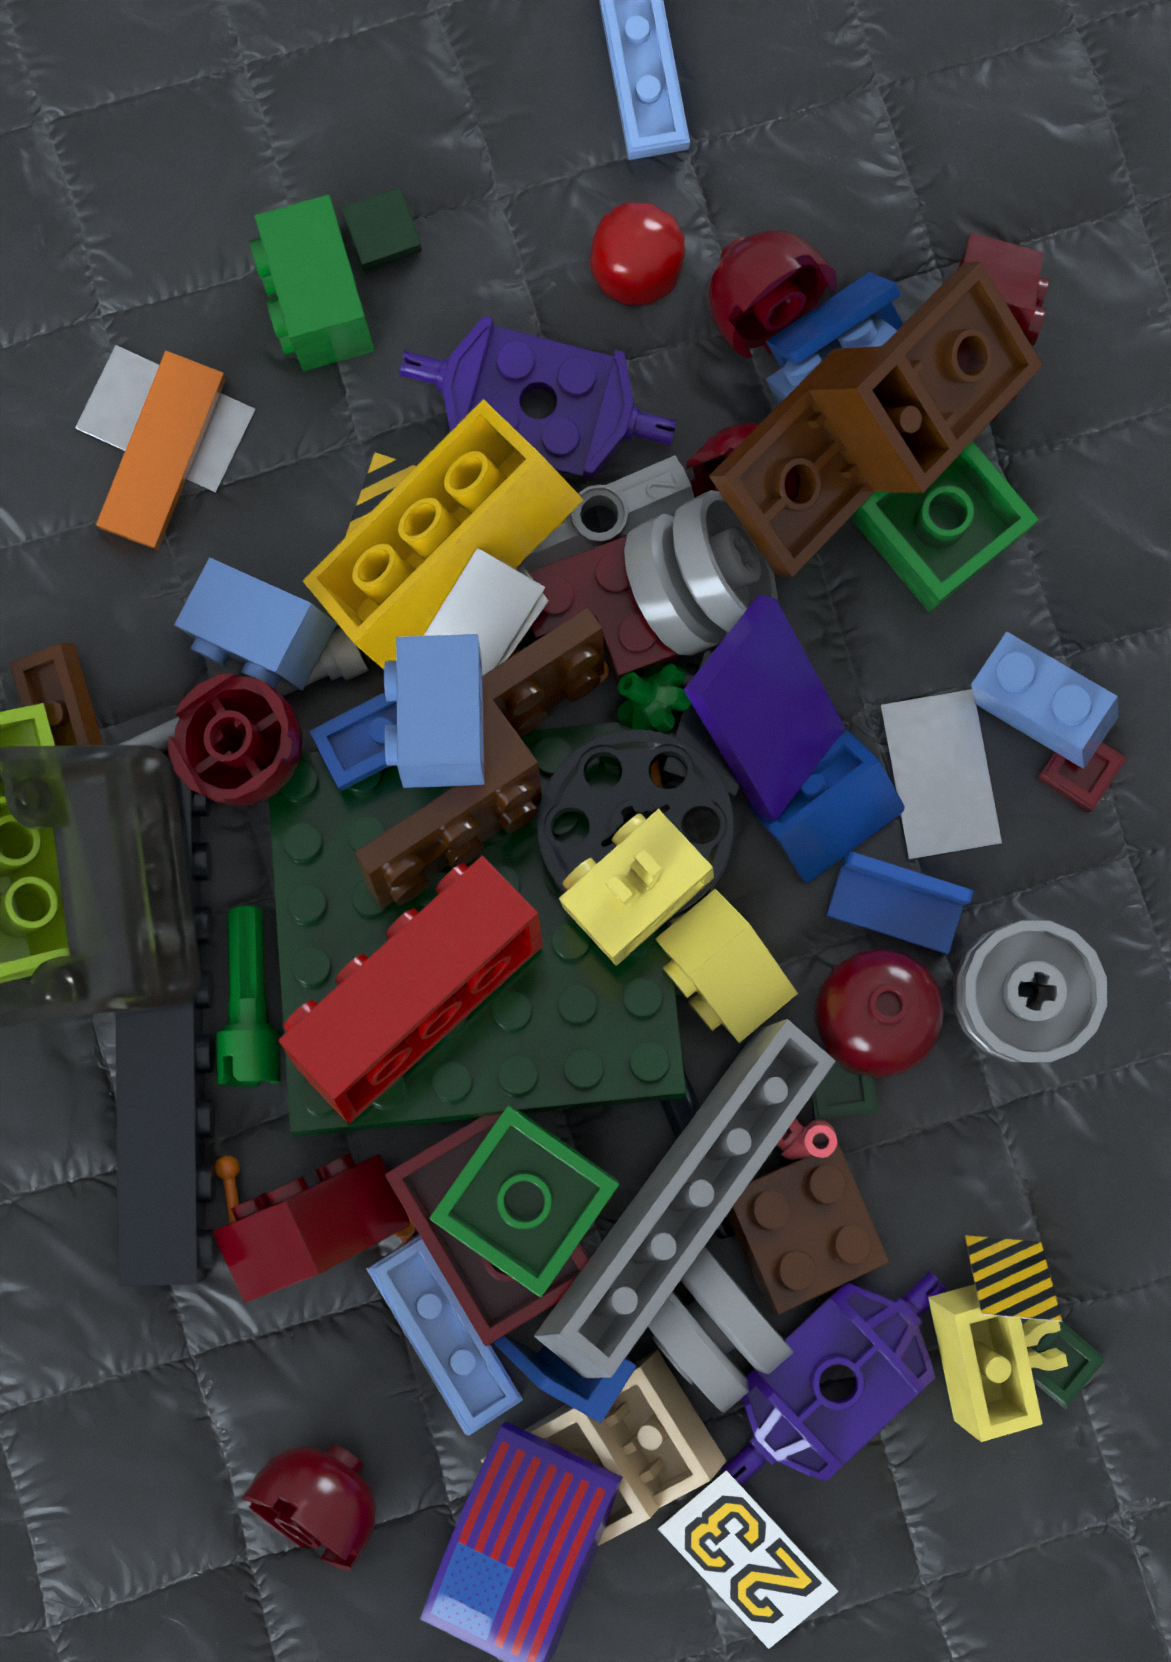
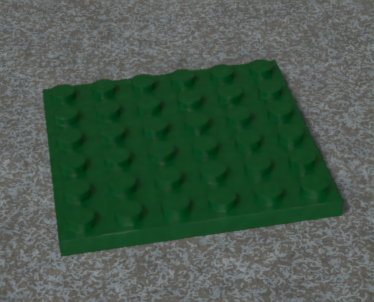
[269,722,686,1137]

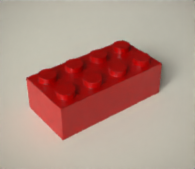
[278,856,543,1125]

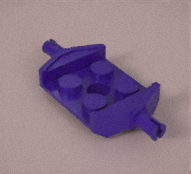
[399,316,677,480]
[721,1270,949,1487]

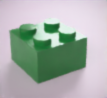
[249,194,375,372]
[850,441,1039,613]
[429,1104,619,1298]

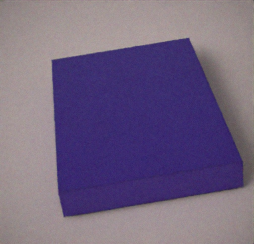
[684,595,846,821]

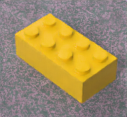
[303,399,584,669]

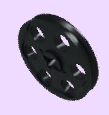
[537,729,734,921]

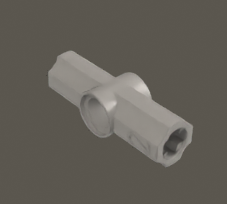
[521,455,695,572]

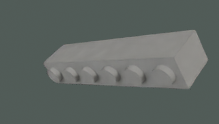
[534,1019,835,1378]

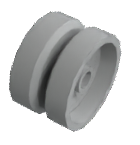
[624,490,778,656]
[952,920,1107,1062]
[648,1246,794,1413]

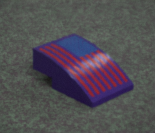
[421,1421,623,1662]

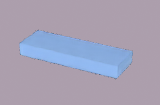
[599,0,690,160]
[365,1234,523,1436]

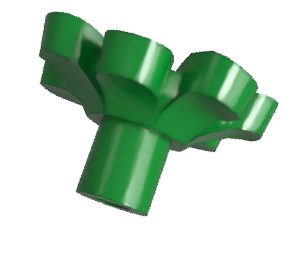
[617,663,691,734]

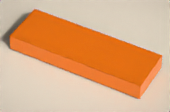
[96,350,227,551]

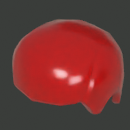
[590,202,685,305]

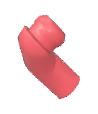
[776,1118,837,1161]

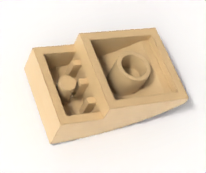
[481,1349,726,1546]

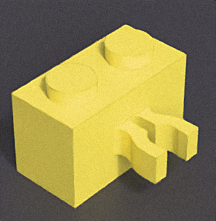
[559,809,714,966]
[655,888,798,1043]
[928,1284,1068,1442]

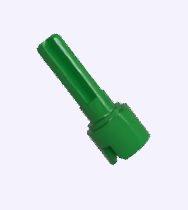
[215,906,281,1087]

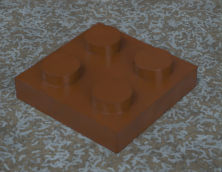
[728,1143,889,1315]

